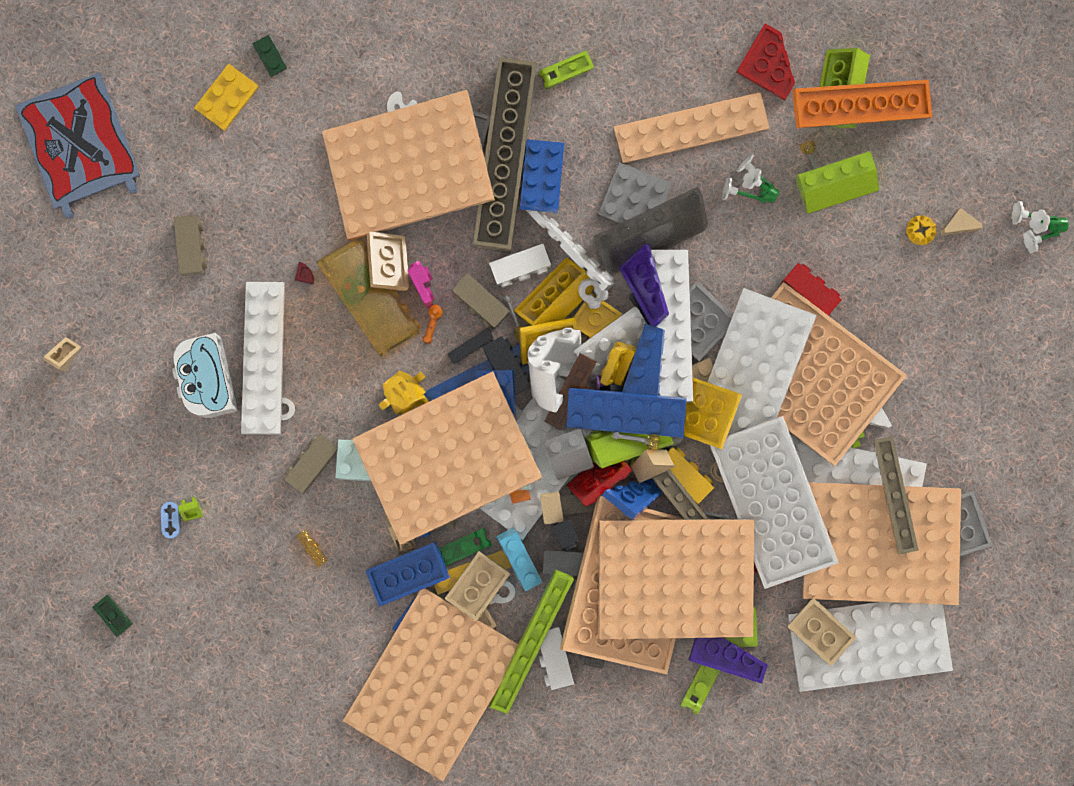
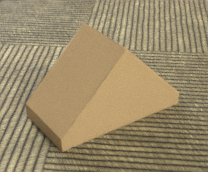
[941,208,983,236]
[43,337,81,372]
[631,449,675,483]
[540,492,564,524]

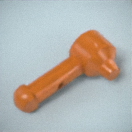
[423,305,443,344]

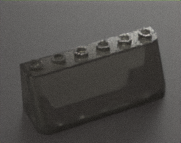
[592,187,708,274]

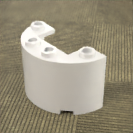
[528,328,582,412]

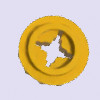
[906,215,937,245]

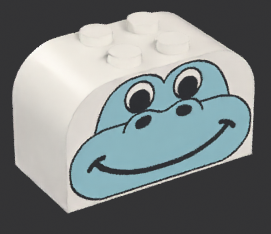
[172,333,238,418]

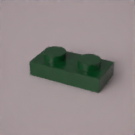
[252,35,287,77]
[92,594,133,637]

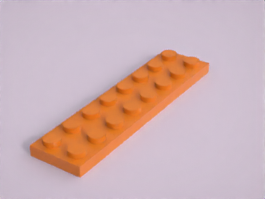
[792,79,932,128]

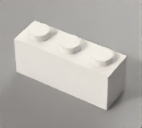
[489,244,551,288]
[539,626,574,690]

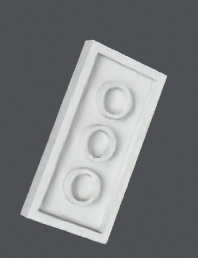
[573,307,647,381]

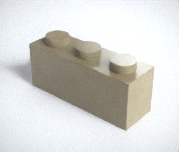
[174,215,208,276]
[452,273,510,330]
[284,434,338,494]

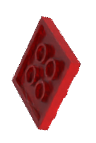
[566,461,632,507]

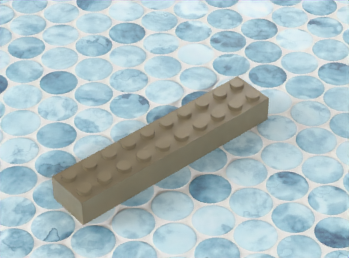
[473,57,537,253]

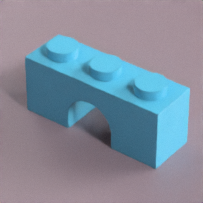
[496,528,542,591]

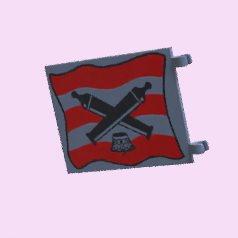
[15,72,140,219]

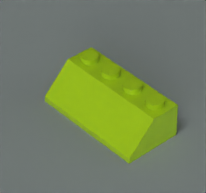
[819,48,870,128]
[795,151,879,214]
[585,430,674,468]

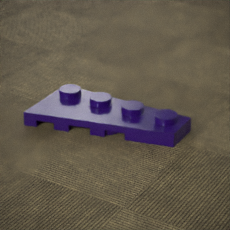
[619,243,669,327]
[688,637,768,684]

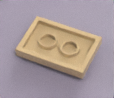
[367,232,409,291]
[445,551,510,622]
[786,598,857,666]

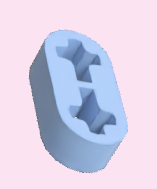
[161,502,180,539]

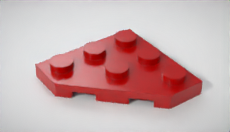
[736,23,795,101]

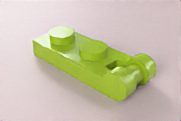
[538,50,594,90]
[680,665,720,714]

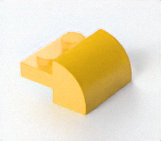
[600,342,637,386]

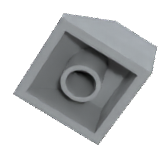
[544,429,594,480]

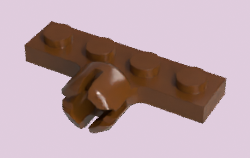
[544,353,597,430]

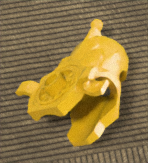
[378,371,429,415]

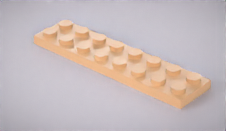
[614,92,770,164]

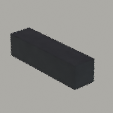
[447,328,494,365]

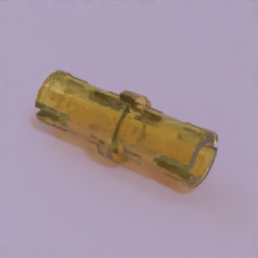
[296,529,328,568]

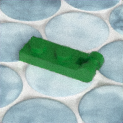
[439,528,492,566]

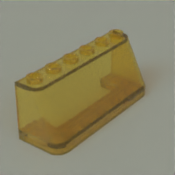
[316,239,421,359]

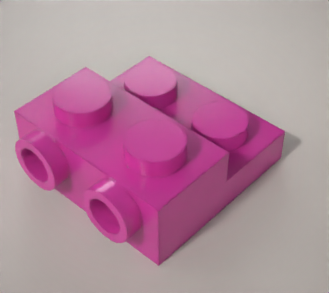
[407,261,435,309]

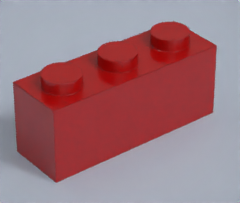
[781,263,842,316]

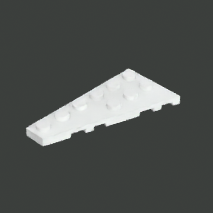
[526,210,615,291]

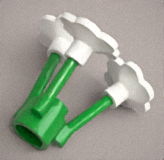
[721,154,779,203]
[1011,201,1069,254]

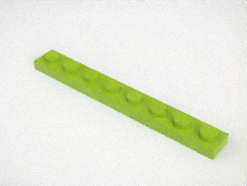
[489,569,574,714]

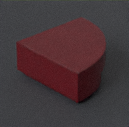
[295,262,314,285]

